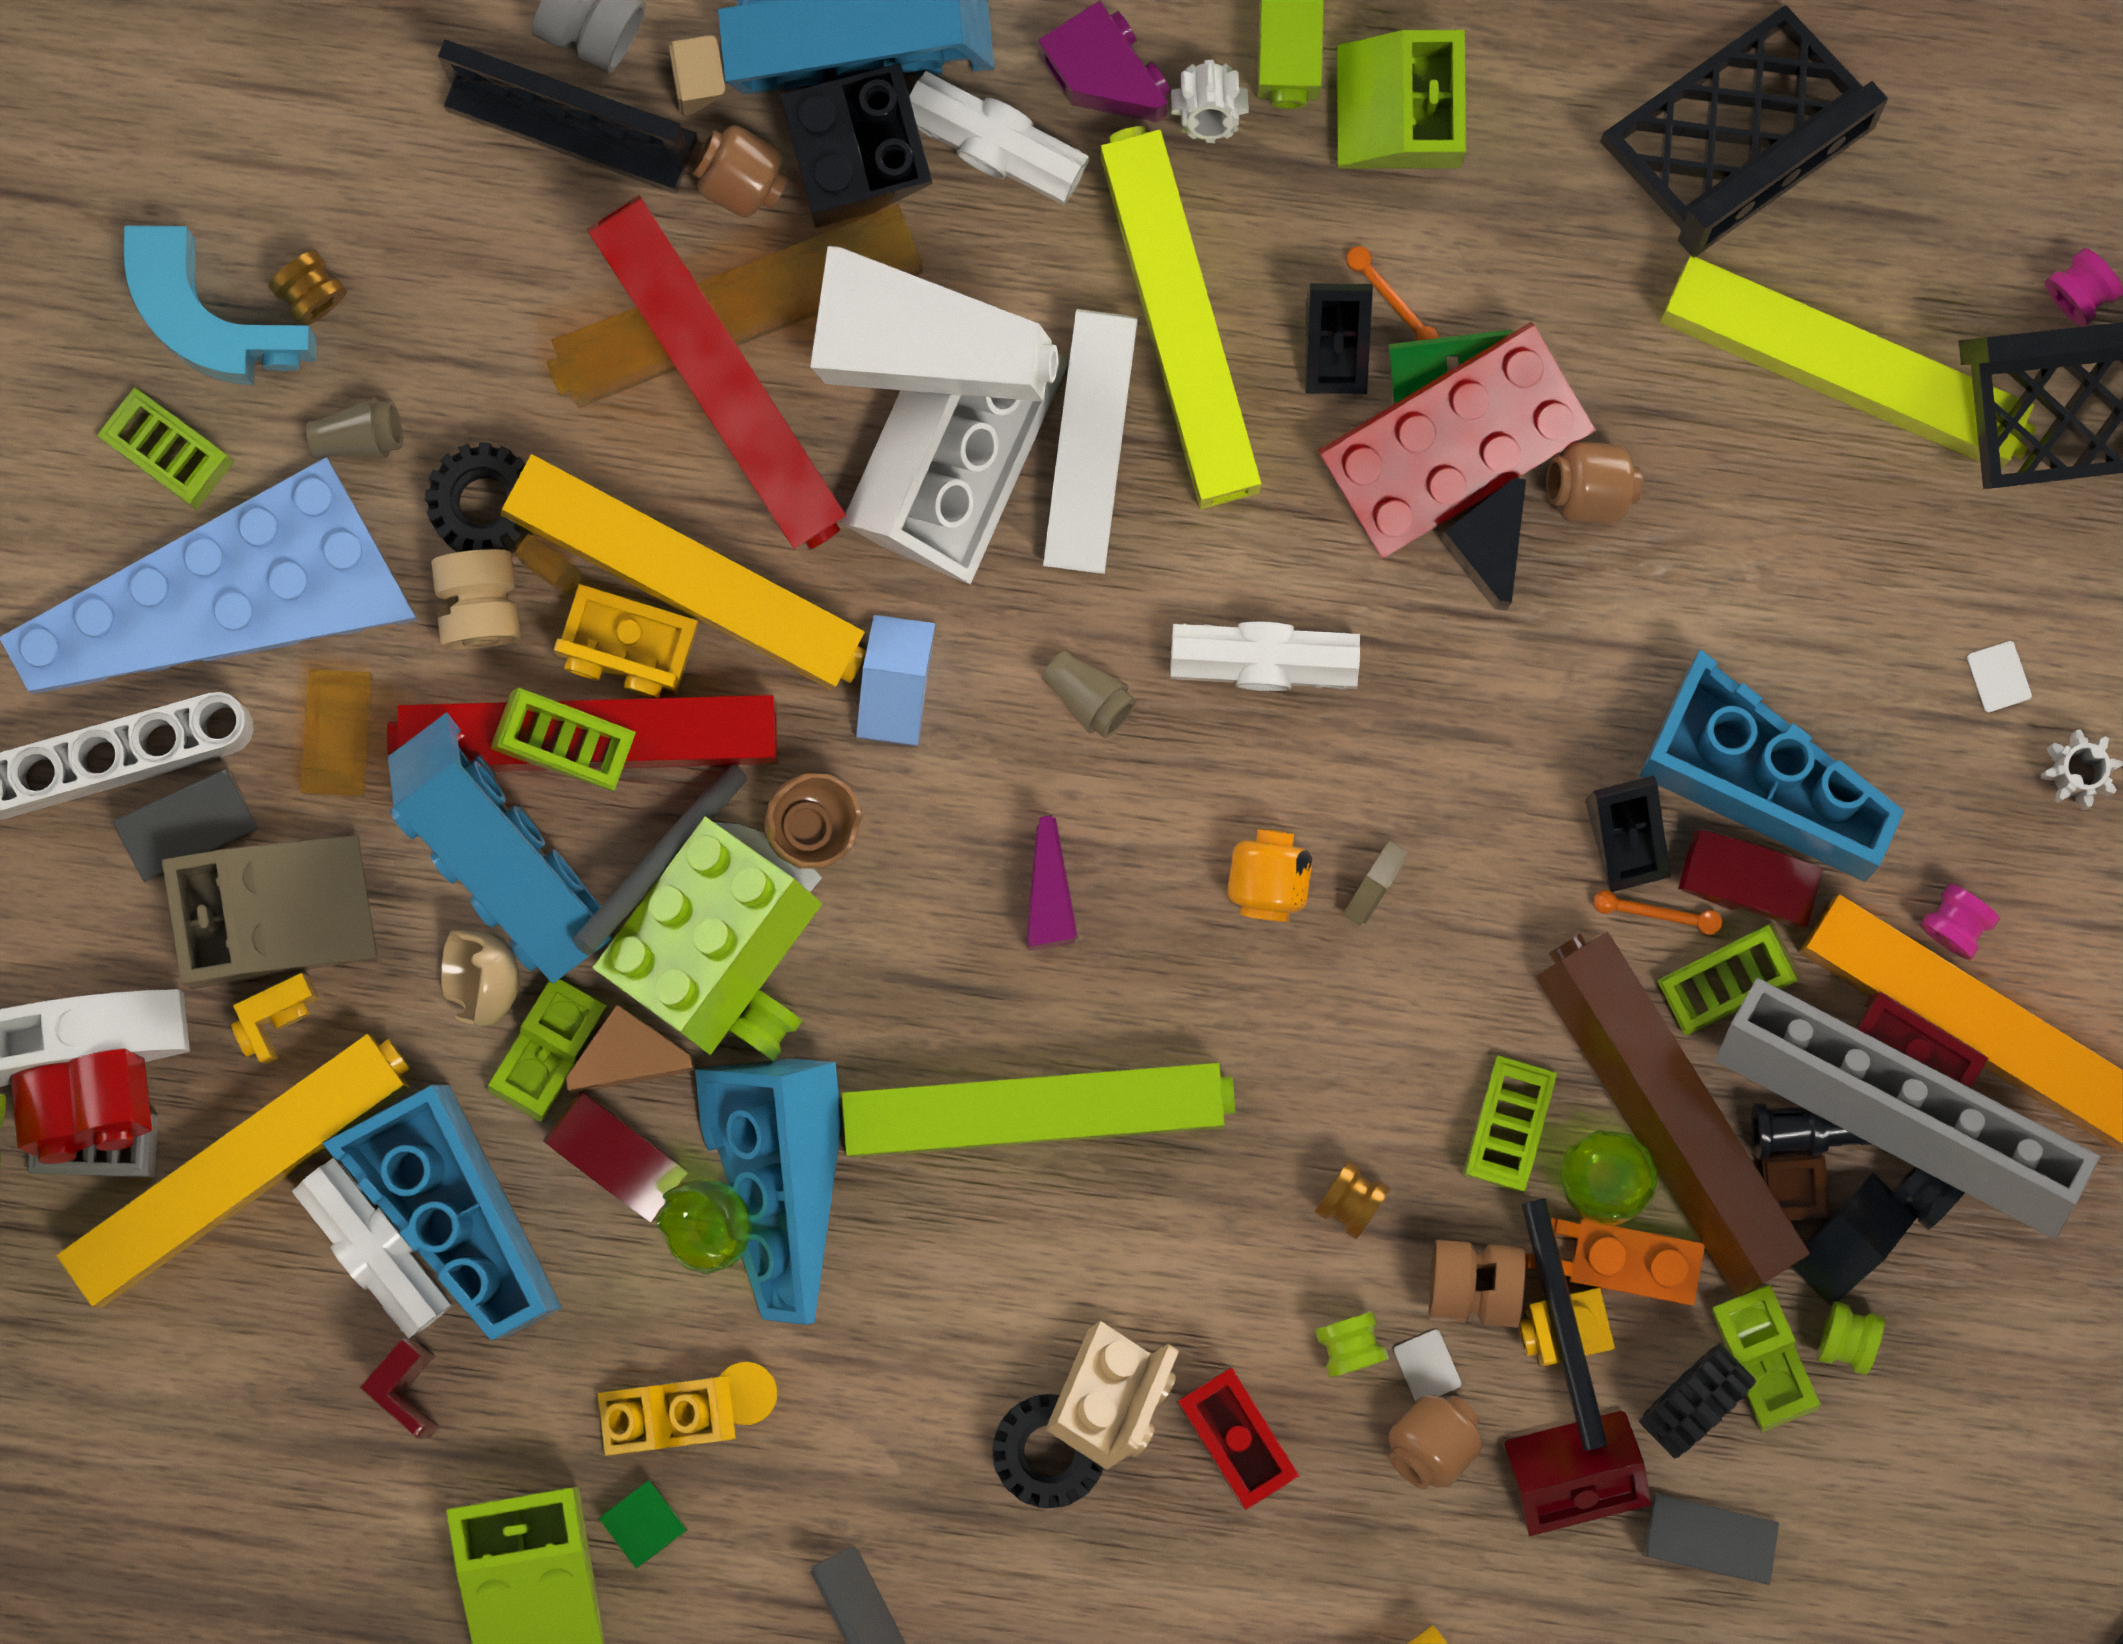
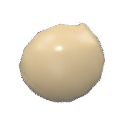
[441,930,520,1026]

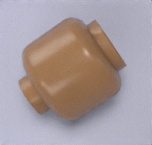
[692,125,788,218]
[1546,442,1643,524]
[1388,1395,1482,1489]

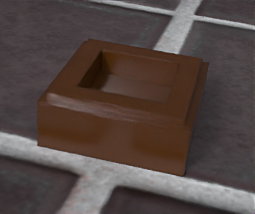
[1760,1155,1830,1221]

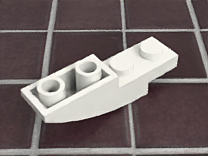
[0,989,190,1087]

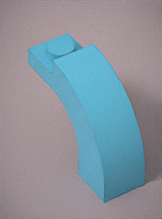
[124,226,317,385]

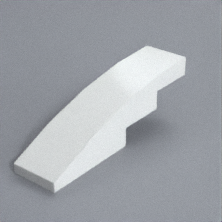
[1043,309,1138,574]

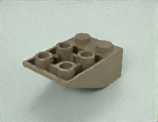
[162,835,378,989]

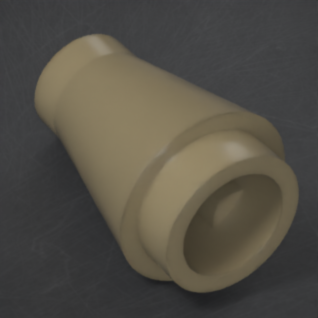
[306,397,403,458]
[1042,650,1136,738]

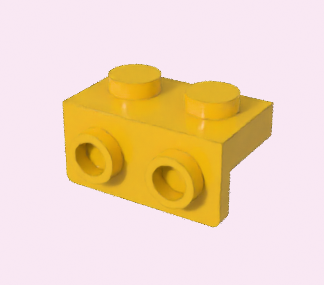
[553,584,699,698]

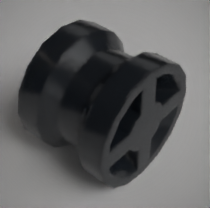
[1890,1166,1965,1230]

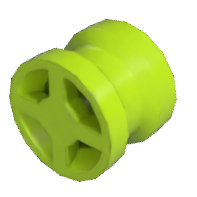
[729,990,803,1062]
[1817,1301,1885,1376]
[1314,1311,1389,1378]

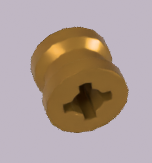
[268,250,347,326]
[1314,1160,1390,1240]

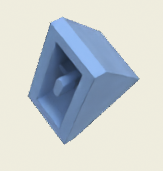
[856,615,936,747]

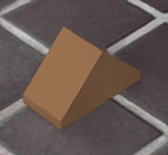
[566,1005,696,1094]

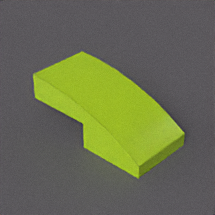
[487,979,607,1123]
[1712,1284,1820,1433]

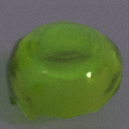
[1559,1130,1658,1226]
[656,1178,752,1275]

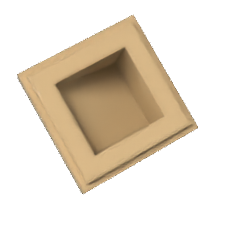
[669,35,726,116]

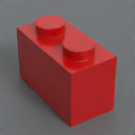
[1177,1367,1300,1510]

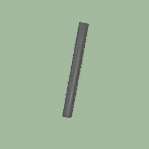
[572,764,747,955]

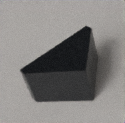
[1305,283,1373,394]
[1441,478,1526,611]
[1585,775,1671,892]
[1790,1172,1918,1307]

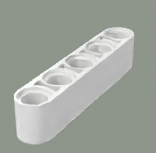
[0,692,254,820]

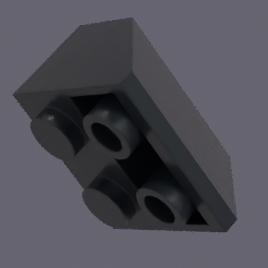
[780,63,932,228]

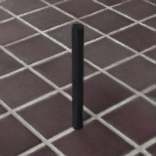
[1521,1198,1608,1451]

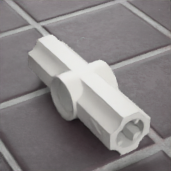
[909,71,1089,206]
[1170,622,1360,691]
[292,1158,453,1339]

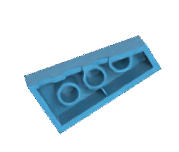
[718,0,995,94]
[1639,649,1904,882]
[388,712,612,984]

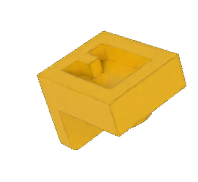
[231,973,320,1064]
[1519,1288,1615,1366]

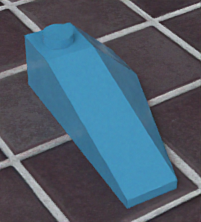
[695,1059,842,1325]

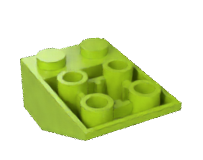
[446,1486,605,1644]

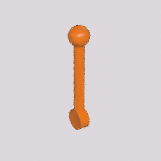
[1346,246,1439,341]
[1593,890,1722,935]

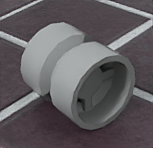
[531,0,646,74]

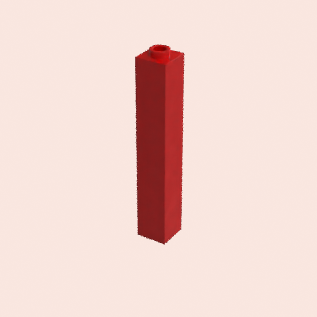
[587,195,846,549]
[387,695,778,772]

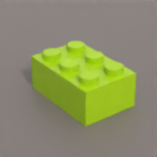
[592,816,823,1055]

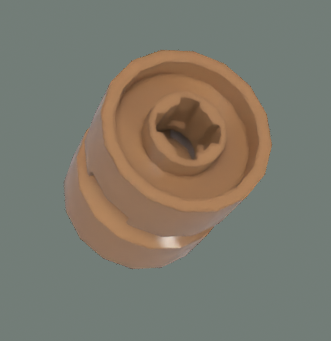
[1428,1240,1525,1328]

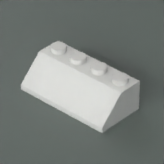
[841,353,1069,584]

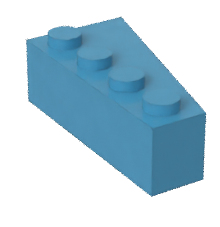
[322,1085,562,1340]

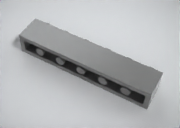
[1715,978,2100,1240]

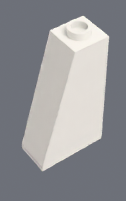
[810,246,1058,402]

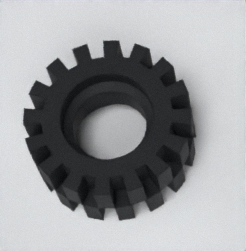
[425,442,533,553]
[1639,1343,1757,1459]
[992,1394,1103,1509]

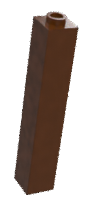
[1536,931,1810,1298]

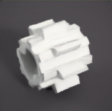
[1171,60,1249,143]
[2040,730,2123,810]

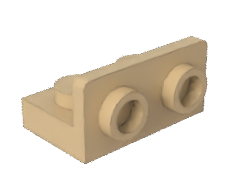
[1045,1321,1179,1470]

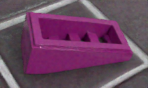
[1026,815,1078,951]

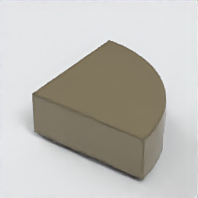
[1342,841,1407,926]

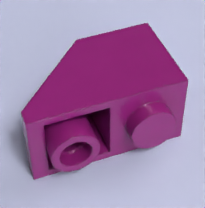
[1038,0,1171,123]

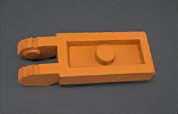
[1525,1218,1705,1306]

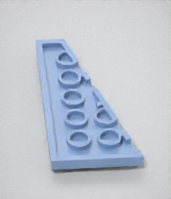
[0,457,419,694]

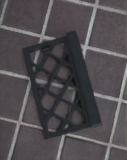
[1600,5,1888,258]
[438,39,698,194]
[1958,322,2123,489]

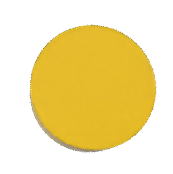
[719,1362,778,1425]

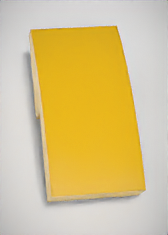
[598,1376,736,1456]

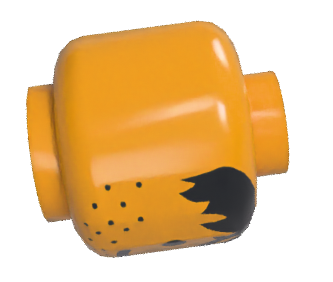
[1227,829,1312,922]

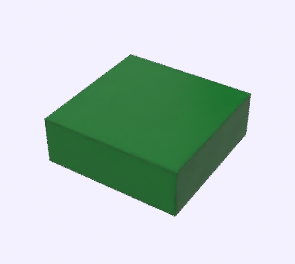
[598,1479,688,1569]

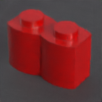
[11,1049,152,1164]

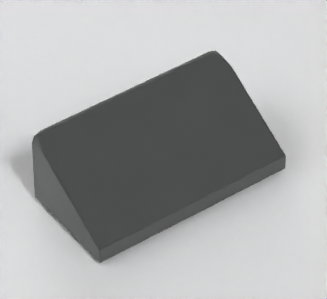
[113,769,258,882]
[1641,1494,1779,1585]
[810,1547,906,1644]

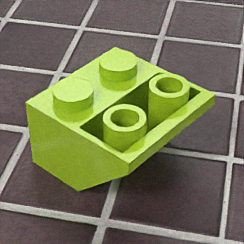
[1337,30,1466,169]

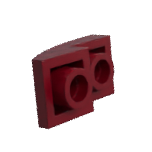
[1678,830,1823,929]
[543,1091,688,1222]

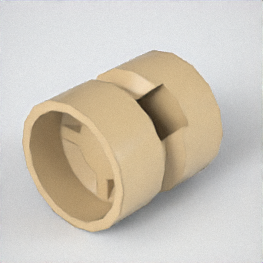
[431,549,521,650]

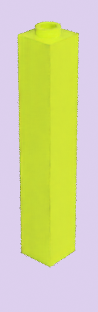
[1100,126,1262,510]
[1660,255,2036,469]

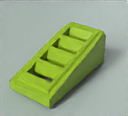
[97,387,234,511]
[491,687,636,792]
[1657,922,1801,1036]
[1462,1055,1557,1193]

